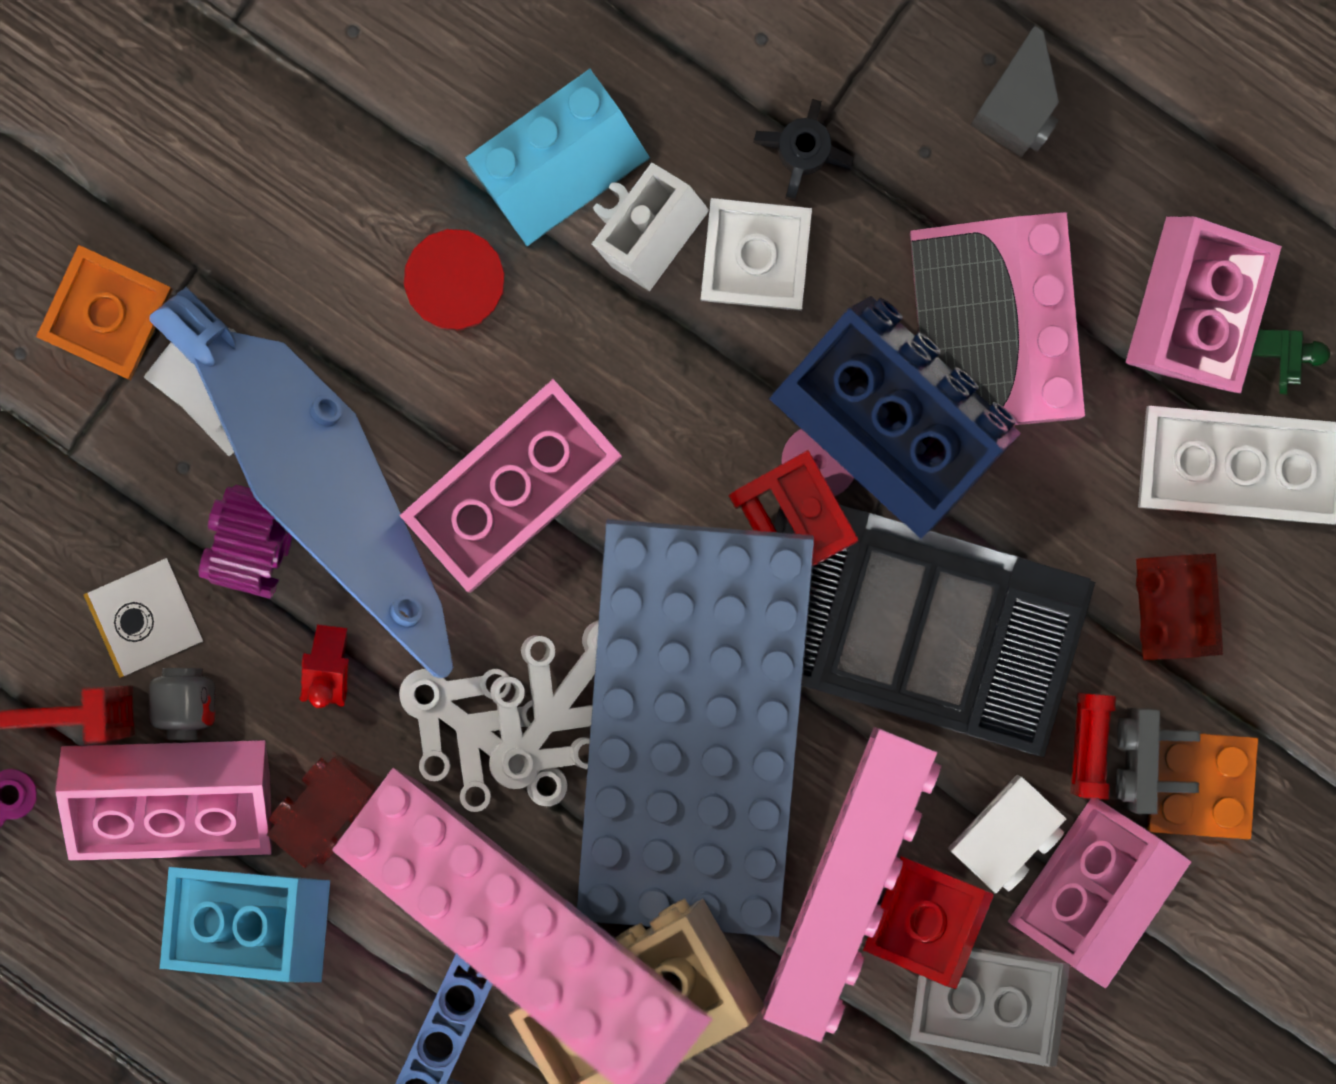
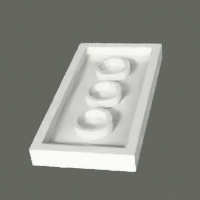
[1138,406,1336,525]

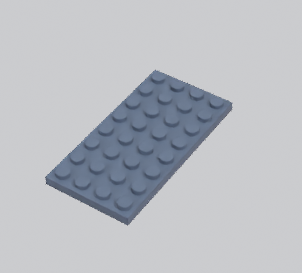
[577,519,814,937]

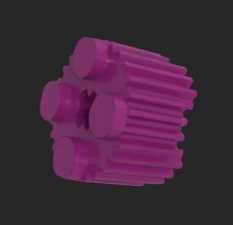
[199,484,293,599]

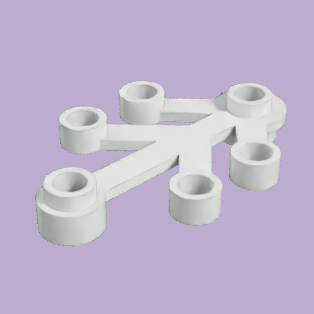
[489,620,599,789]
[399,669,568,812]

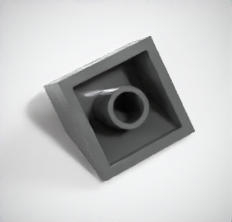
[971,25,1059,158]

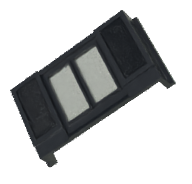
[774,504,1096,757]

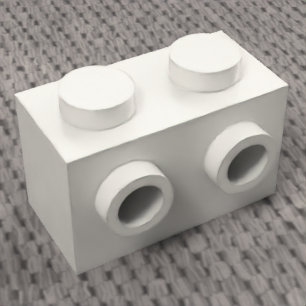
[947,775,1066,893]

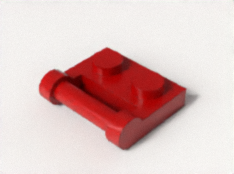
[728,450,859,567]
[1070,693,1116,799]

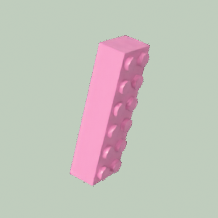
[761,727,941,1042]

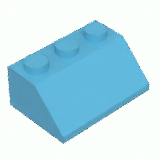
[465,69,650,246]

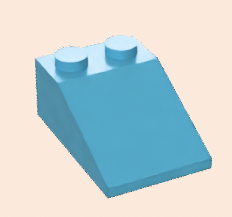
[160,867,330,982]

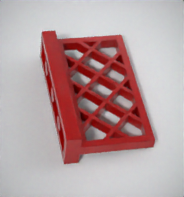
[0,685,135,743]

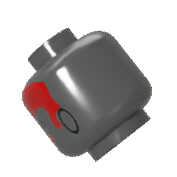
[149,668,215,740]

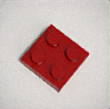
[863,856,994,989]

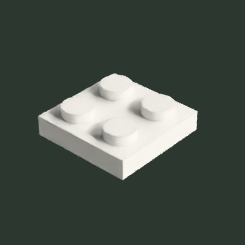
[701,198,812,311]

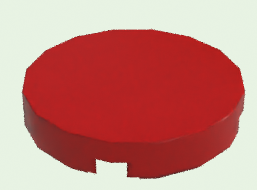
[404,229,505,331]

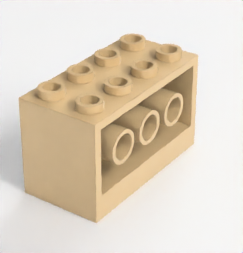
[509,898,764,1084]

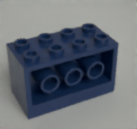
[769,296,1021,539]

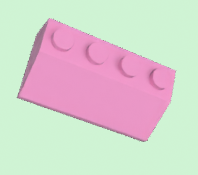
[55,740,272,860]

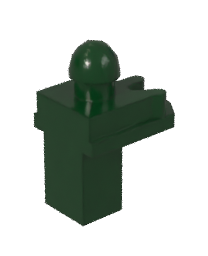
[1251,330,1330,395]

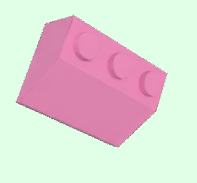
[1125,217,1282,393]
[1007,798,1191,989]

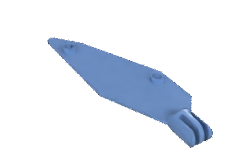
[149,287,453,678]

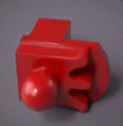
[299,624,349,708]

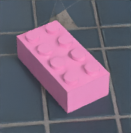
[399,379,622,593]

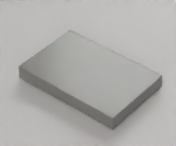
[910,947,1070,1067]

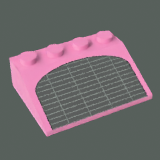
[910,212,1085,425]

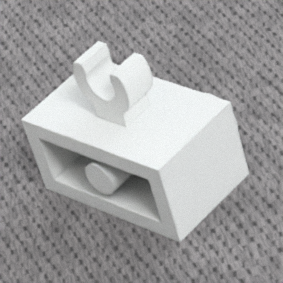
[592,163,709,291]

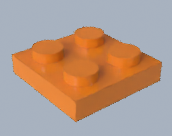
[36,245,173,381]
[1147,733,1258,839]

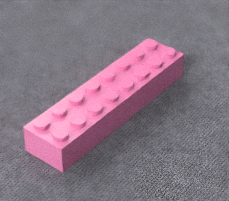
[332,768,713,1084]

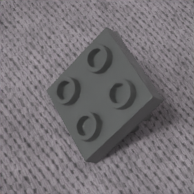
[1116,707,1200,814]

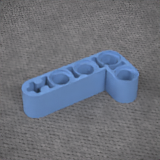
[395,954,493,1084]

